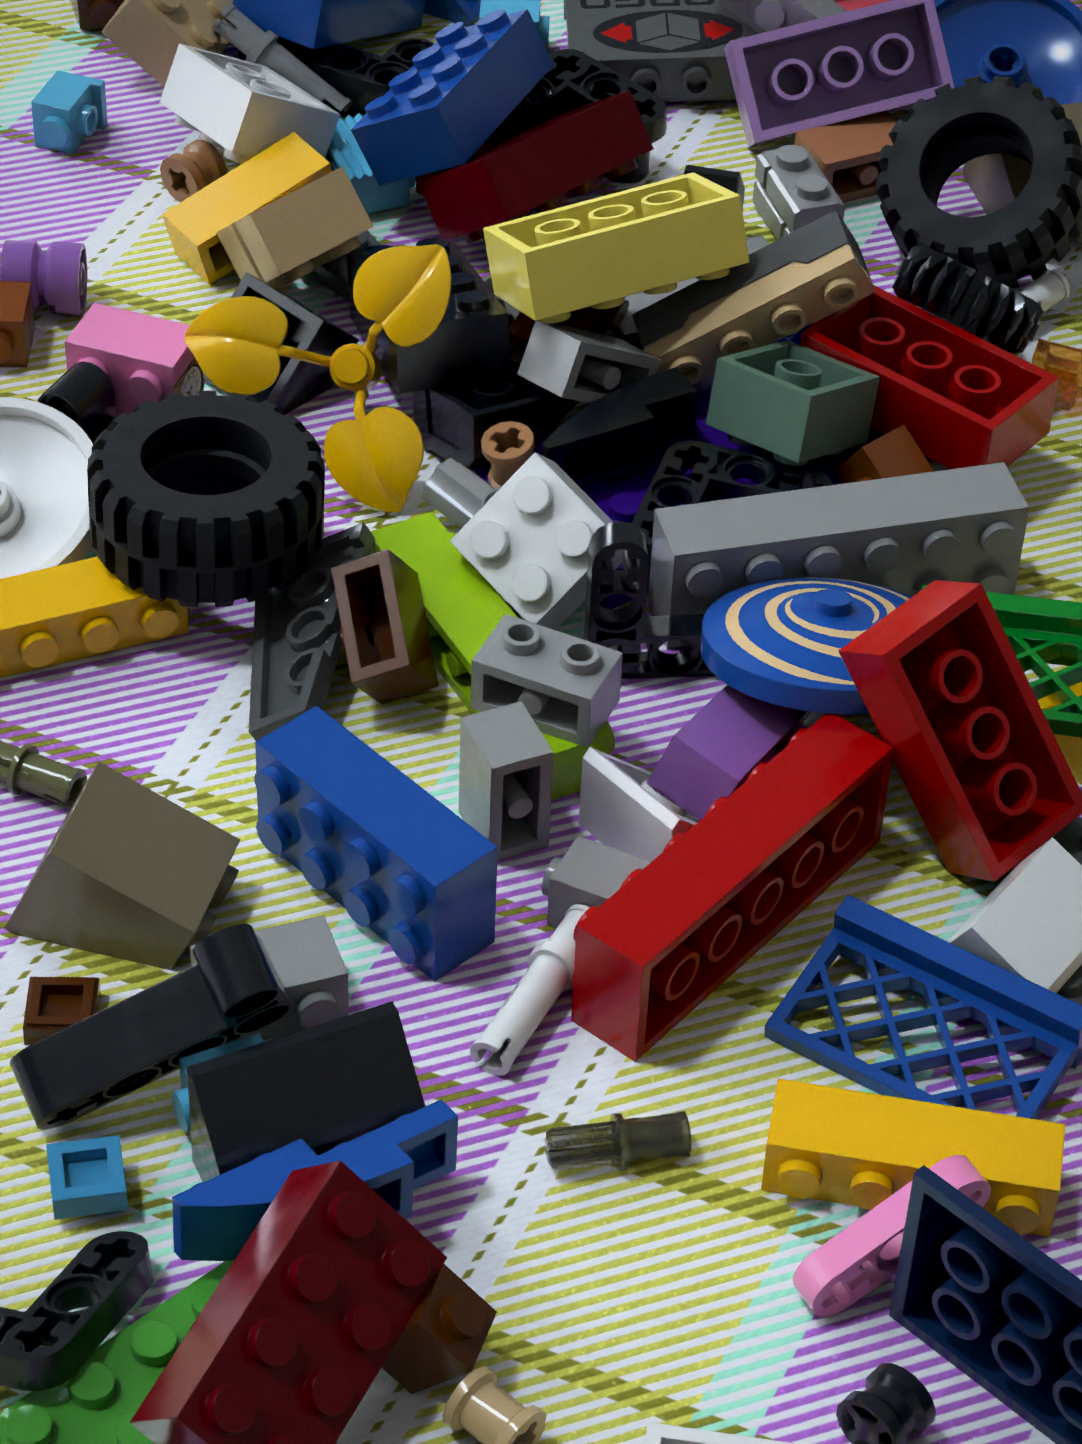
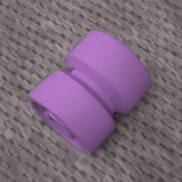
[0,240,88,315]

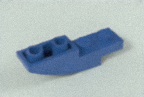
[172,1099,458,1261]

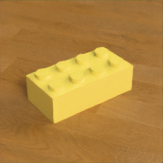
[483,172,749,324]

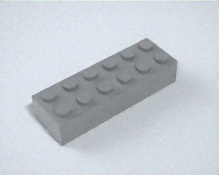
[648,462,1029,650]

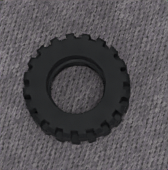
[876,76,1082,289]
[87,391,325,607]

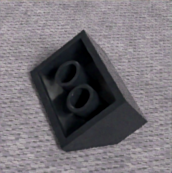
[187,1001,425,1182]

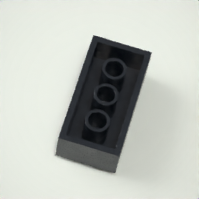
[346,238,512,394]

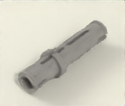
[212,3,352,118]

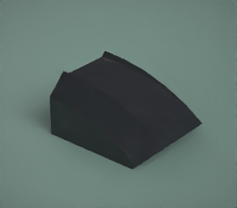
[413,360,579,470]

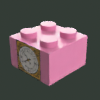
[65,303,204,418]

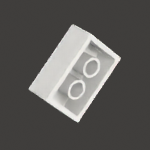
[160,43,340,164]

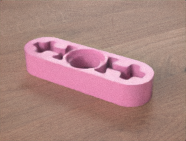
[793,1155,991,1317]

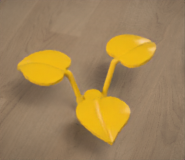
[185,244,452,513]

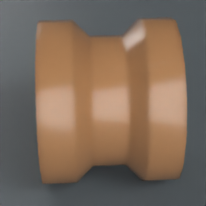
[160,140,227,202]

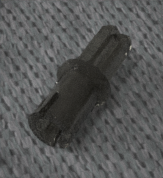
[545,1111,691,1171]

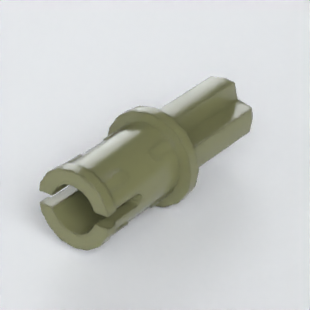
[0,740,87,809]

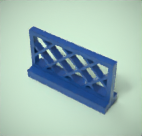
[765,895,1082,1119]

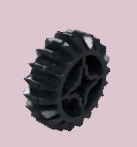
[892,245,1044,354]

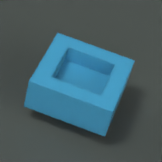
[46,1135,128,1220]

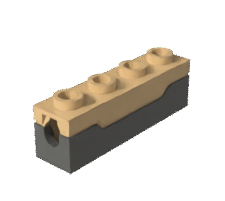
[632,210,876,385]

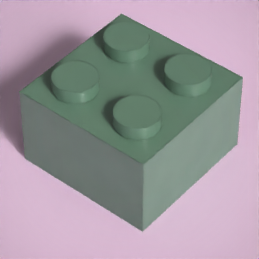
[706,340,880,466]

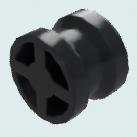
[836,1363,936,1444]

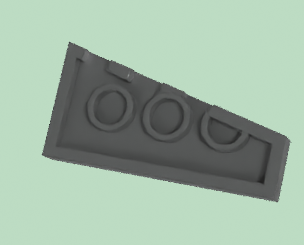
[249,522,375,741]

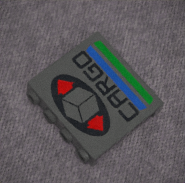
[564,0,759,102]

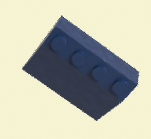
[889,1165,1082,1444]

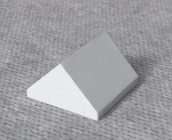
[579,747,699,862]
[947,837,1082,993]

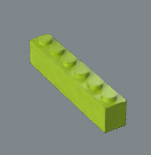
[370,512,615,801]

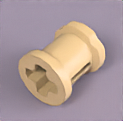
[442,1366,546,1444]

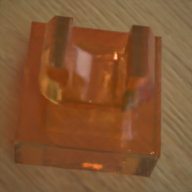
[1032,339,1082,411]

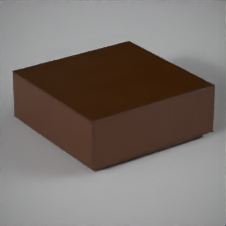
[23,977,101,1045]

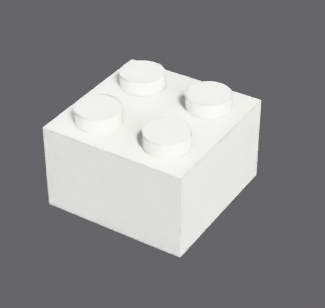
[450,452,624,630]

